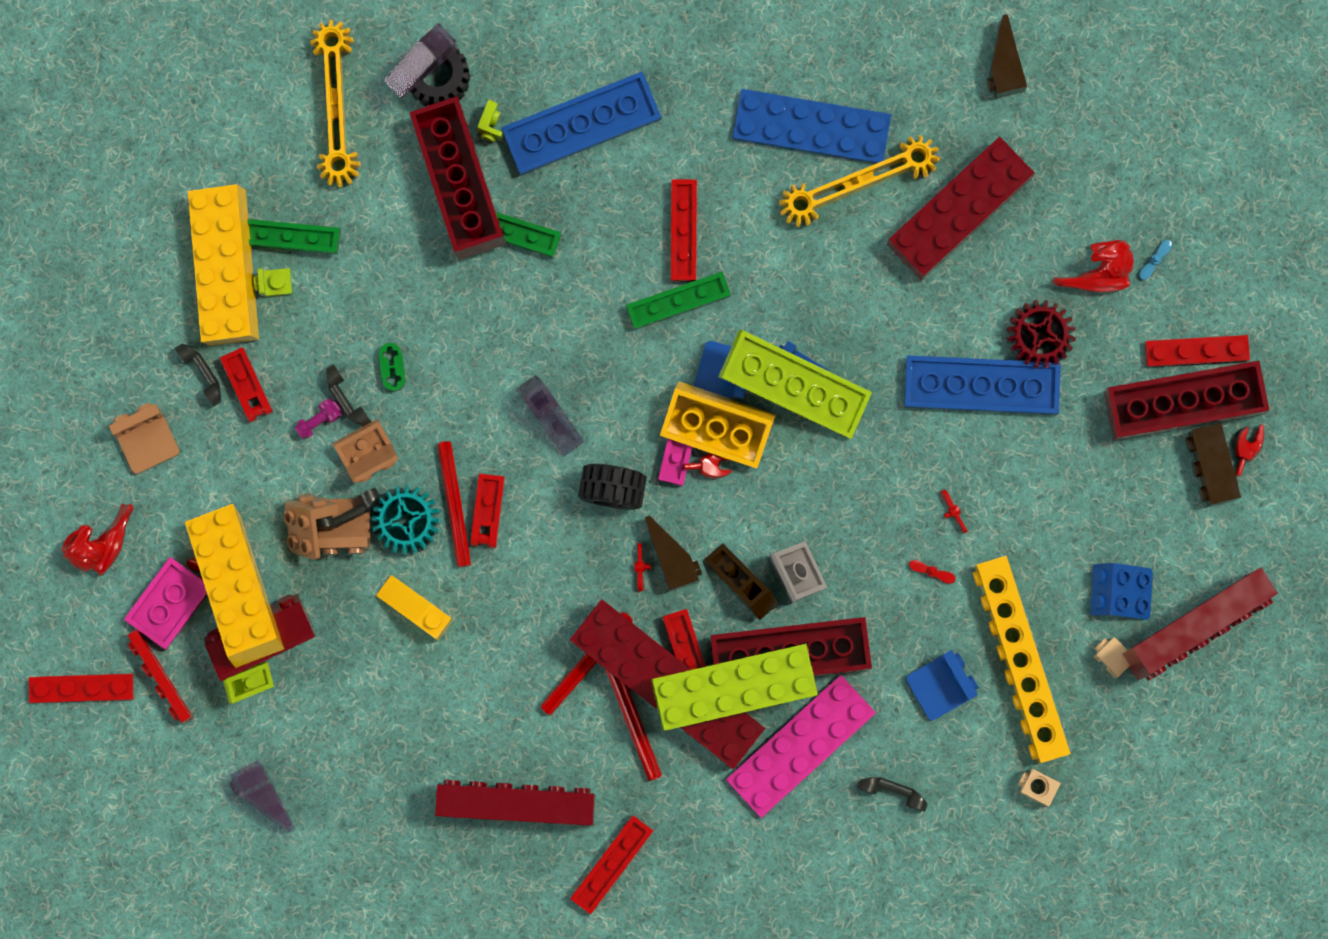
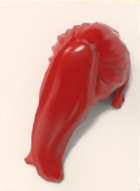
[1053,240,1134,293]
[61,503,134,576]

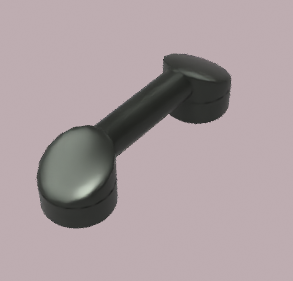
[175,344,221,407]
[326,364,371,427]
[316,488,380,529]
[857,777,928,812]

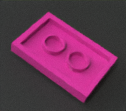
[124,557,207,650]

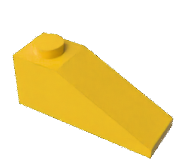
[376,575,453,641]

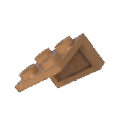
[109,403,180,474]
[332,419,398,483]
[284,493,338,560]
[318,498,370,555]

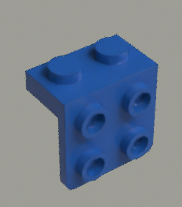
[694,341,750,402]
[1090,563,1153,620]
[906,650,979,720]

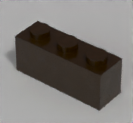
[1185,423,1241,507]

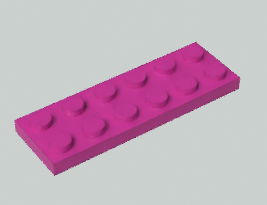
[726,675,876,818]

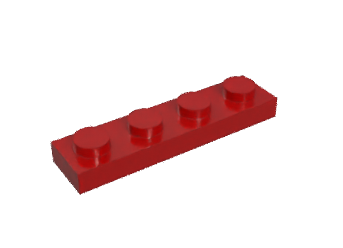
[671,179,697,282]
[1145,335,1250,367]
[127,630,194,724]
[29,674,134,703]
[570,815,654,915]

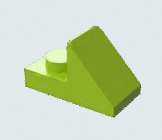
[223,662,274,704]

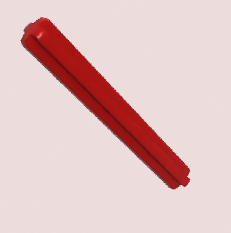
[438,441,471,567]
[540,612,633,715]
[605,669,662,781]

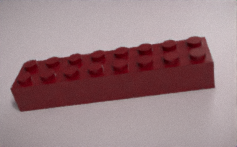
[569,599,766,769]

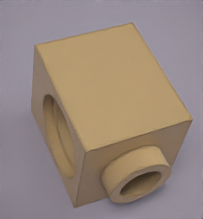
[1093,637,1130,678]
[1017,769,1061,807]

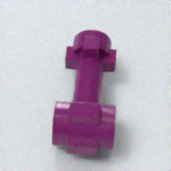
[294,398,342,439]

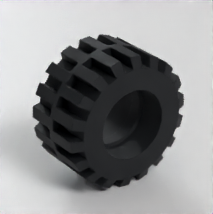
[405,40,470,106]
[578,464,647,510]

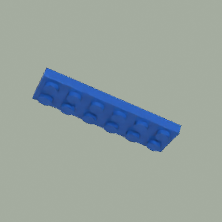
[501,71,662,176]
[733,89,891,164]
[904,355,1061,415]

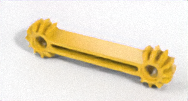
[310,20,361,188]
[779,135,940,227]

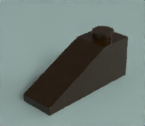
[986,14,1027,99]
[645,515,702,592]
[704,543,779,620]

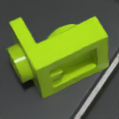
[477,100,503,143]
[254,268,293,297]

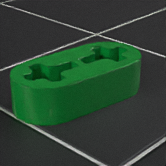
[379,343,406,392]

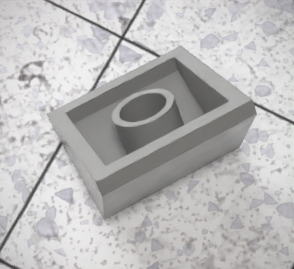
[770,541,828,605]

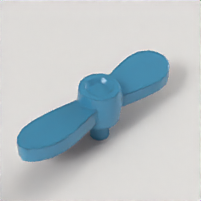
[1139,240,1172,280]

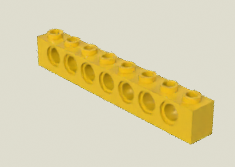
[972,556,1071,764]

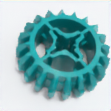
[371,485,441,555]

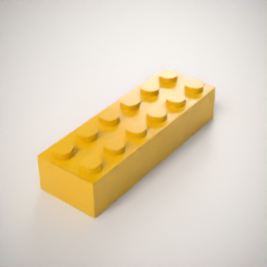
[188,184,259,346]
[185,504,284,668]

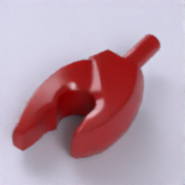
[1234,424,1264,477]
[683,453,732,479]

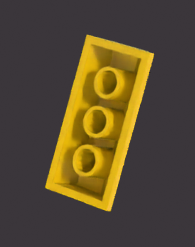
[660,381,776,469]

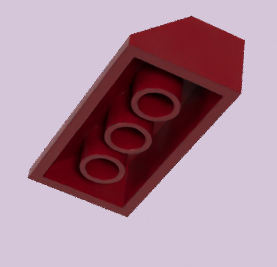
[204,593,315,682]

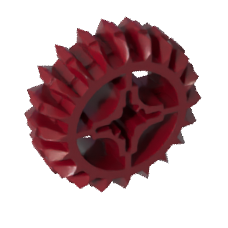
[1006,300,1076,369]

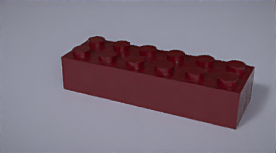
[409,96,507,260]
[887,136,1035,281]
[1104,360,1270,442]
[1123,567,1278,681]
[710,617,872,677]
[435,780,596,826]

